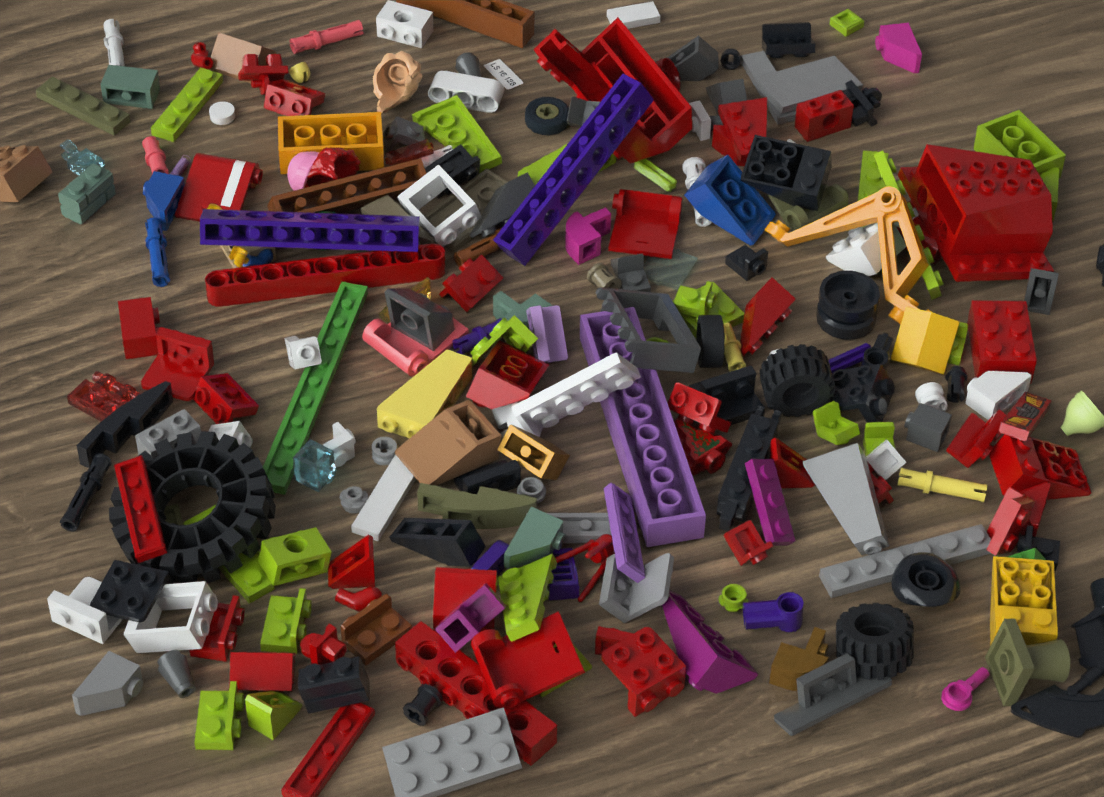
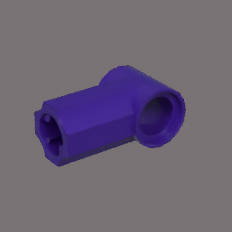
[742,592,804,632]

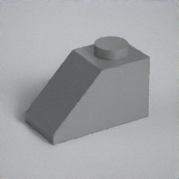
[72,651,143,716]

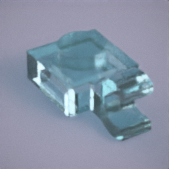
[60,139,105,176]

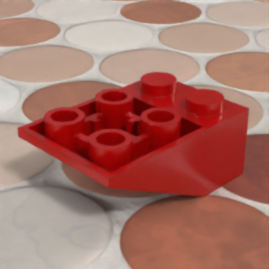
[989,434,1091,500]

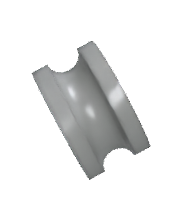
[371,437,397,465]

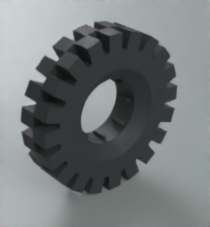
[109,431,276,583]

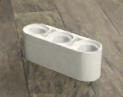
[428,71,505,113]

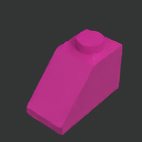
[875,23,922,73]

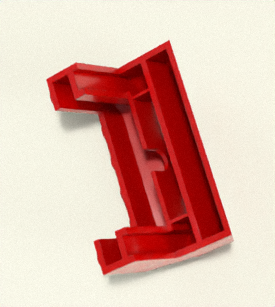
[533,17,692,164]

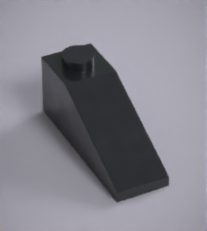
[389,517,486,567]

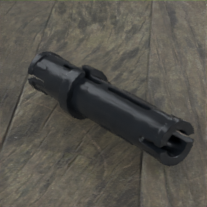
[60,453,112,532]

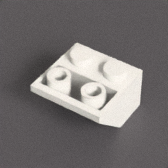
[826,222,907,276]

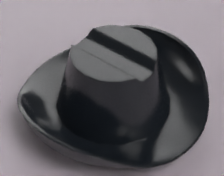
[891,552,961,607]

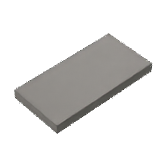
[753,56,863,114]

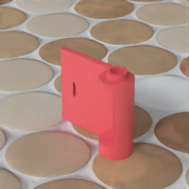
[362,317,469,377]

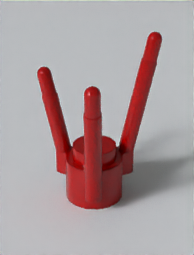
[555,534,615,602]

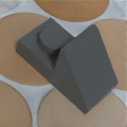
[567,96,600,127]
[611,253,651,292]

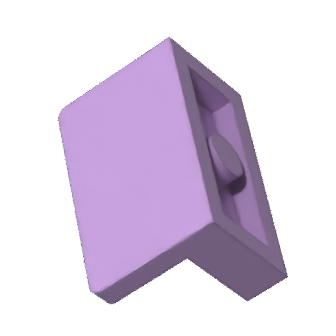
[526,305,568,363]

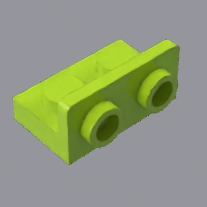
[260,588,312,654]
[194,681,244,750]

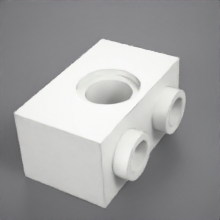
[376,0,433,48]

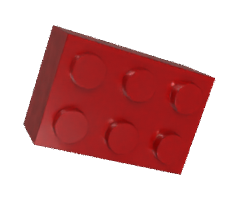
[967,300,1037,384]

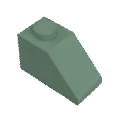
[504,506,566,569]

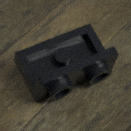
[762,22,815,58]
[425,144,480,199]

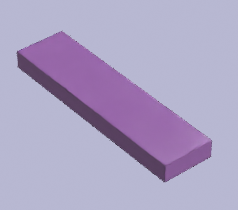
[604,483,645,583]

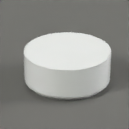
[209,102,235,125]

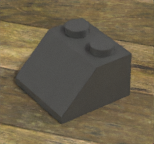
[385,288,455,351]

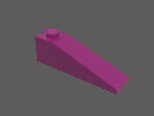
[662,590,758,694]

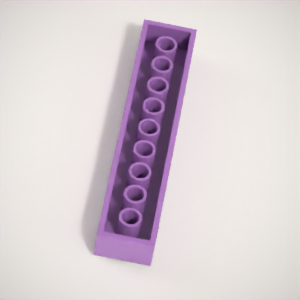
[580,307,706,547]

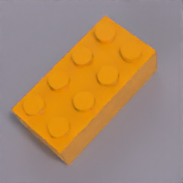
[278,112,384,174]

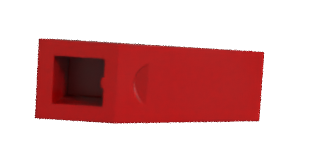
[740,277,796,357]

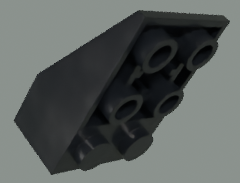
[740,135,832,211]

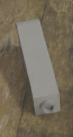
[803,443,889,555]

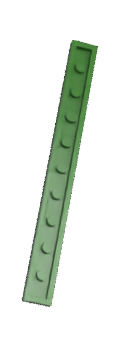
[263,282,368,494]

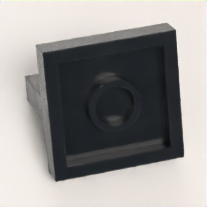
[689,365,763,430]

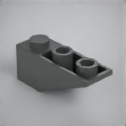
[470,172,535,238]

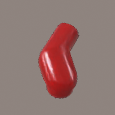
[191,42,213,69]
[335,587,382,612]

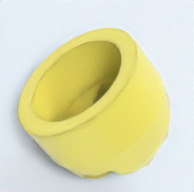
[288,62,311,84]

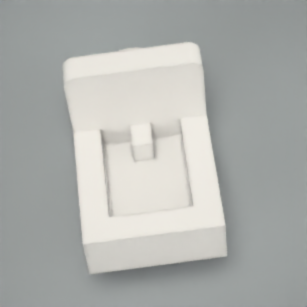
[319,422,356,472]

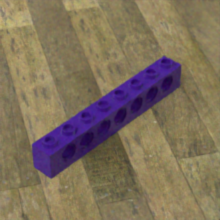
[493,74,654,266]
[200,209,420,252]

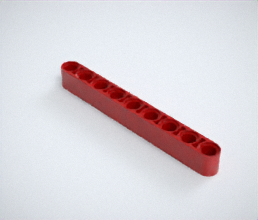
[205,244,446,307]

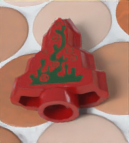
[674,419,732,476]

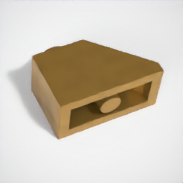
[497,425,570,480]

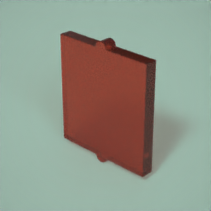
[385,139,434,166]

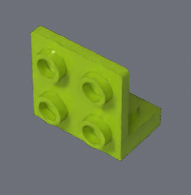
[470,315,538,367]

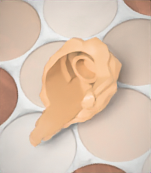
[373,51,422,113]

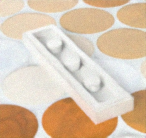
[351,454,416,541]

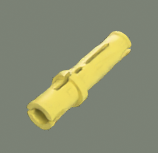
[897,467,987,502]

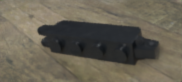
[716,405,782,531]

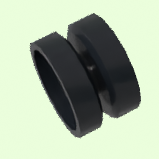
[816,271,880,340]

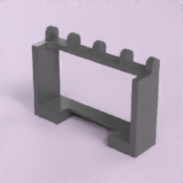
[596,287,701,373]

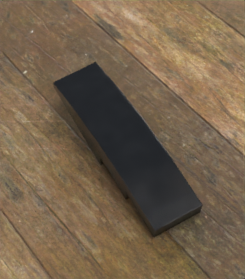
[77,381,173,468]

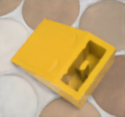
[990,556,1058,646]

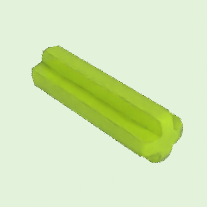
[634,158,677,192]

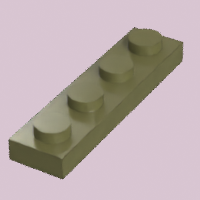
[36,76,131,136]

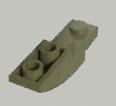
[417,483,537,529]

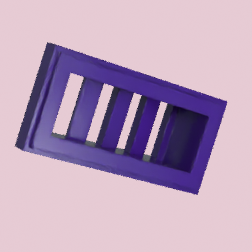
[547,548,579,601]

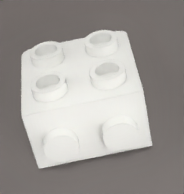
[47,577,123,644]

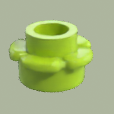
[718,584,748,612]

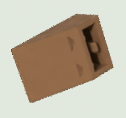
[0,145,53,202]
[395,400,501,485]

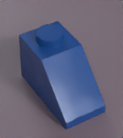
[143,171,185,231]

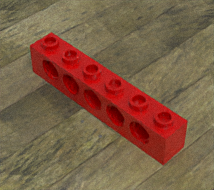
[395,621,557,766]

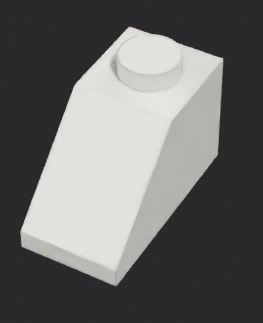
[965,371,1032,420]

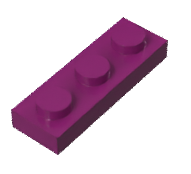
[745,459,796,546]

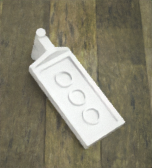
[492,352,641,439]

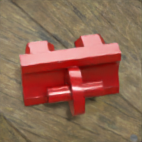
[238,54,289,95]
[300,623,347,665]

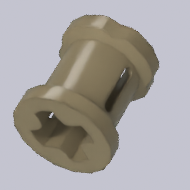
[587,262,622,289]

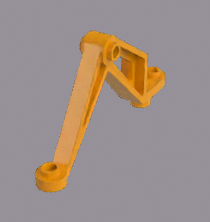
[764,186,932,325]

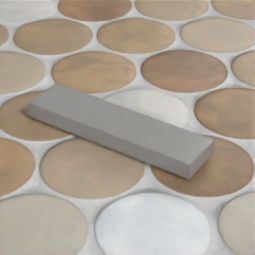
[740,51,796,125]

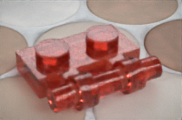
[67,371,140,421]

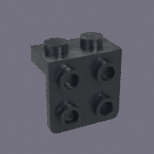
[823,364,895,423]
[90,560,173,622]

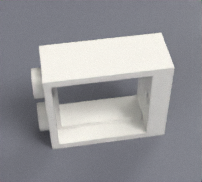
[397,165,482,247]
[124,581,218,653]

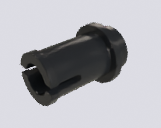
[945,366,968,403]

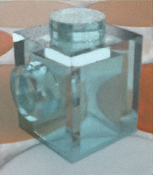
[293,439,336,492]

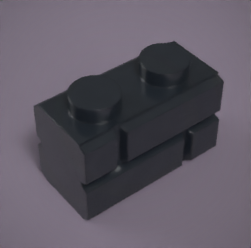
[298,656,370,714]

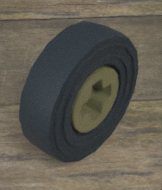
[525,97,569,135]

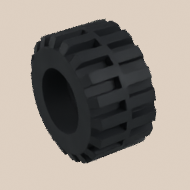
[759,344,835,417]
[836,603,914,680]

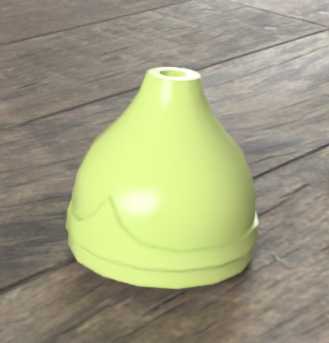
[1060,390,1104,436]

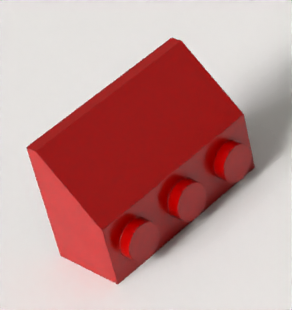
[466,340,549,410]

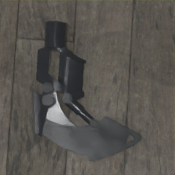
[1011,578,1104,738]

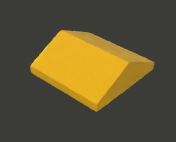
[890,307,960,375]

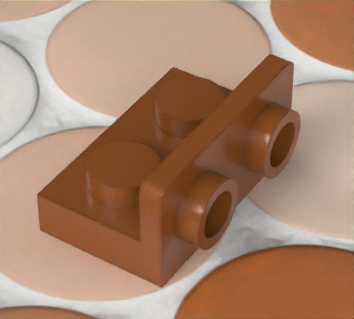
[341,594,412,666]

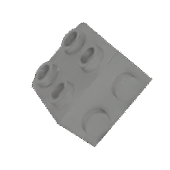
[599,553,674,623]

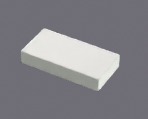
[607,1,661,29]

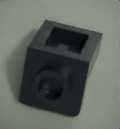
[725,244,768,281]
[1017,525,1060,571]

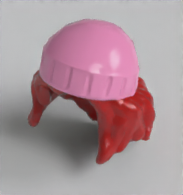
[287,147,361,191]

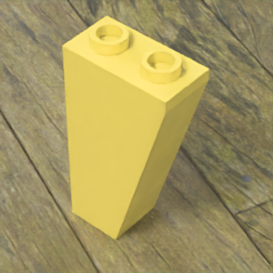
[377,349,473,439]

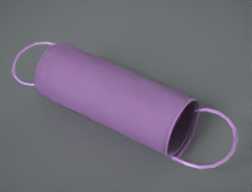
[170,155,191,176]

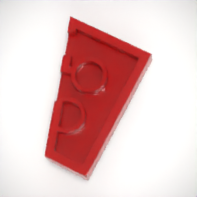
[718,97,767,163]

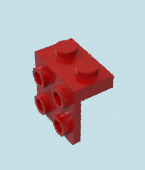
[141,327,214,401]
[601,627,686,717]

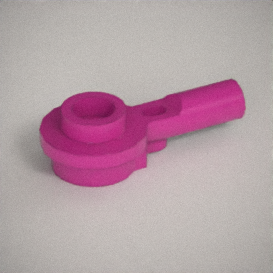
[941,667,989,711]

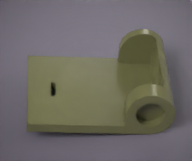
[767,143,848,232]

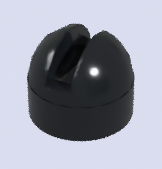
[720,48,741,70]

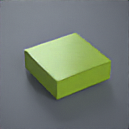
[829,9,864,37]

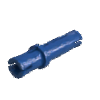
[145,217,170,287]

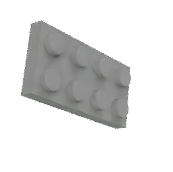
[382,707,522,797]

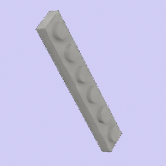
[819,524,991,598]

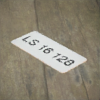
[484,59,523,90]

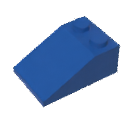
[684,155,776,246]

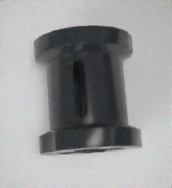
[403,684,443,726]

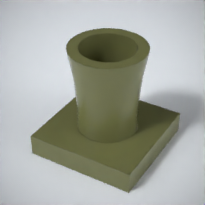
[985,619,1070,707]

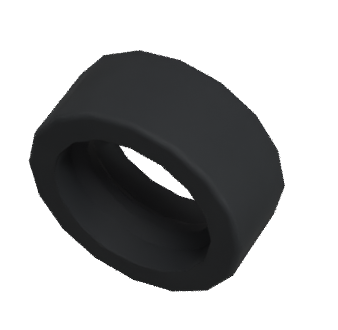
[696,315,724,368]

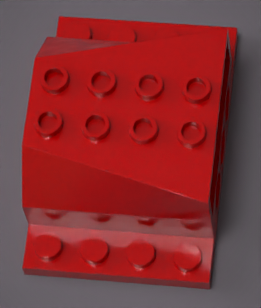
[898,144,1054,282]

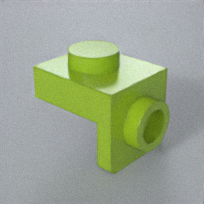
[813,401,860,445]

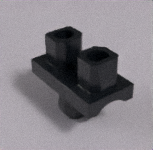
[843,80,882,127]

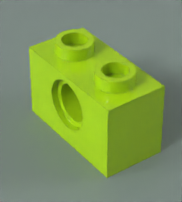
[258,527,332,586]

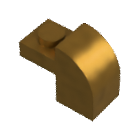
[769,627,829,691]

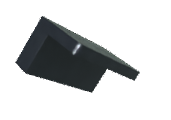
[454,459,521,495]

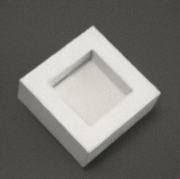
[866,440,906,480]

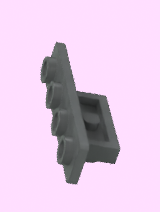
[774,653,892,736]

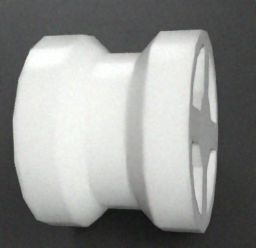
[915,382,948,412]

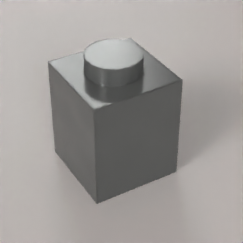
[904,403,952,452]

